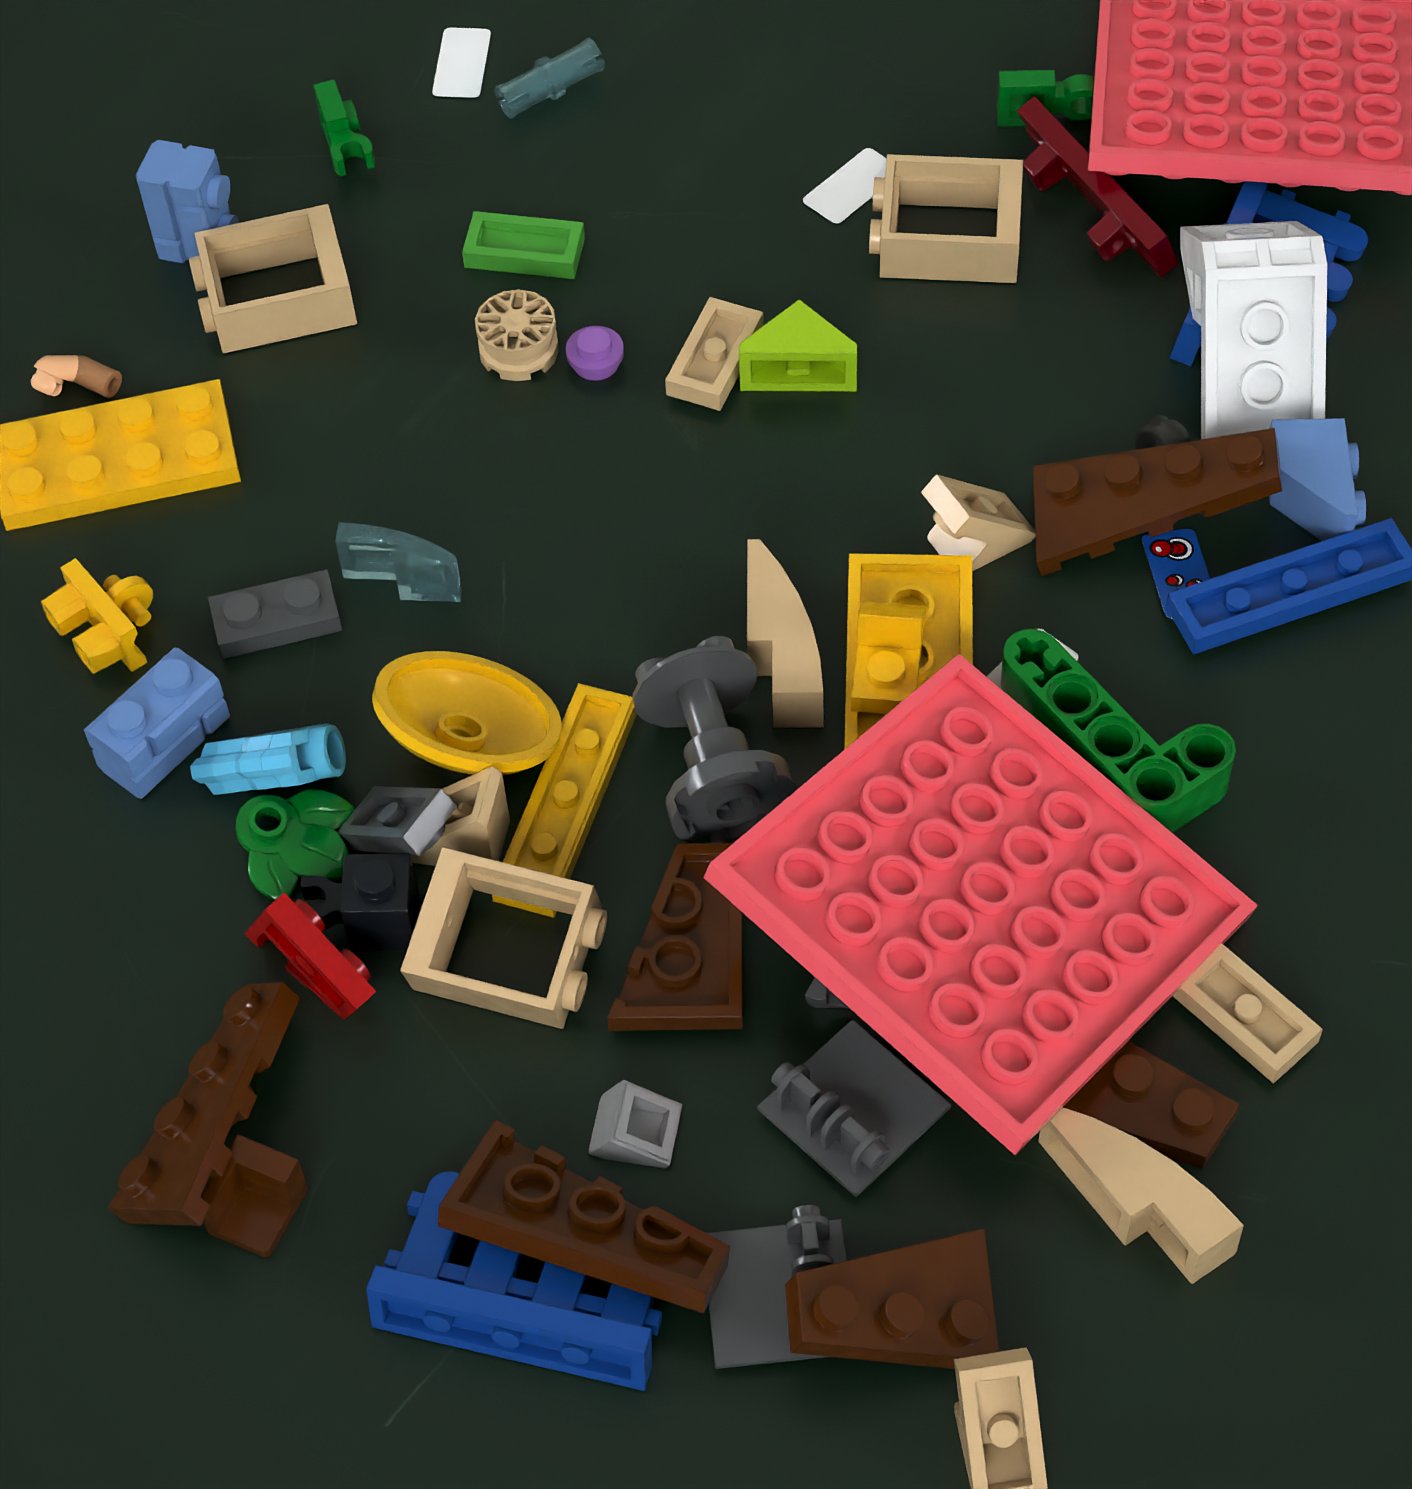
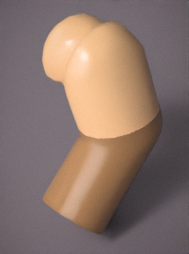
[31,355,122,398]

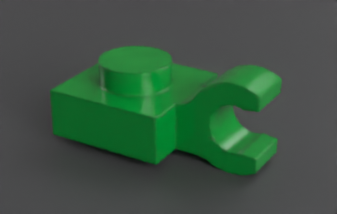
[313,80,375,176]

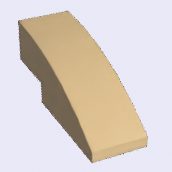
[747,539,824,728]
[1038,1107,1244,1284]

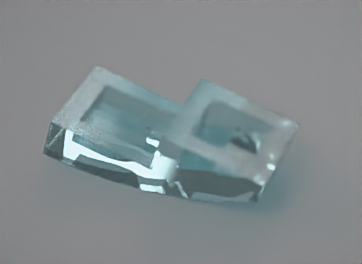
[335,522,462,602]

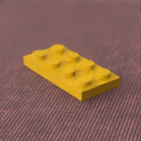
[0,379,241,531]
[844,554,973,750]

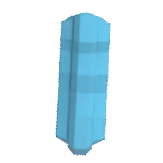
[190,723,346,795]

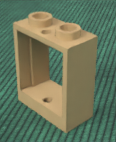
[869,154,1023,283]
[189,204,357,354]
[400,847,607,1029]

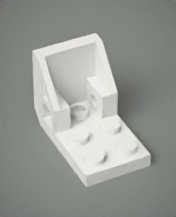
[1180,221,1327,439]

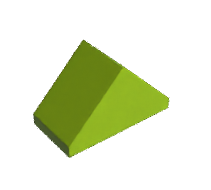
[739,300,857,392]

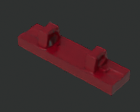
[1017,96,1179,278]

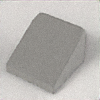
[589,1080,683,1169]

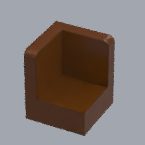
[201,1134,309,1257]

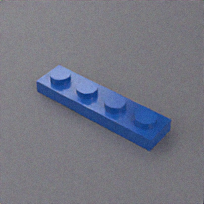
[1166,518,1412,655]

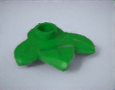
[235,789,355,901]

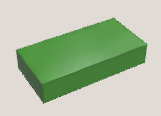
[462,211,585,279]

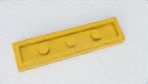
[492,683,637,918]

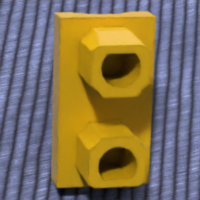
[41,558,153,674]

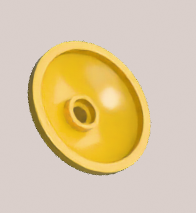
[372,651,562,775]

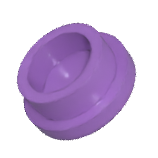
[566,326,624,381]

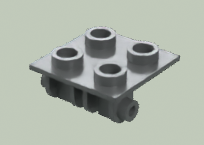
[757,1020,951,1197]
[707,1205,847,1369]

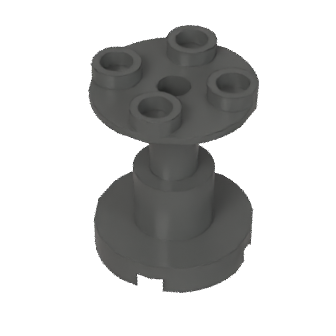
[632,636,797,843]

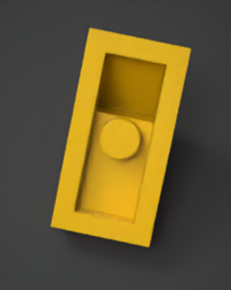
[851,601,925,714]

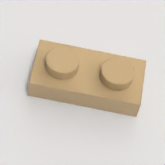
[665,297,764,411]
[1173,943,1323,1084]

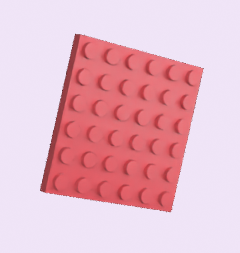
[1088,0,1412,195]
[704,654,1258,1155]

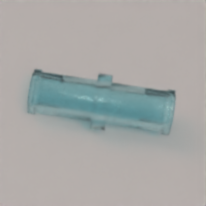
[494,38,605,119]

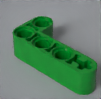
[1000,629,1236,833]

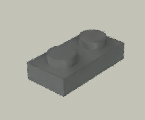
[208,569,342,659]
[338,786,457,856]

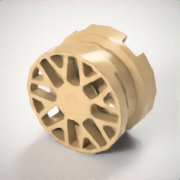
[475,289,559,382]

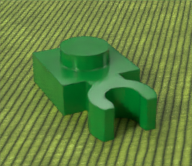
[996,70,1094,127]

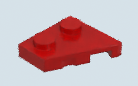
[245,892,376,1020]

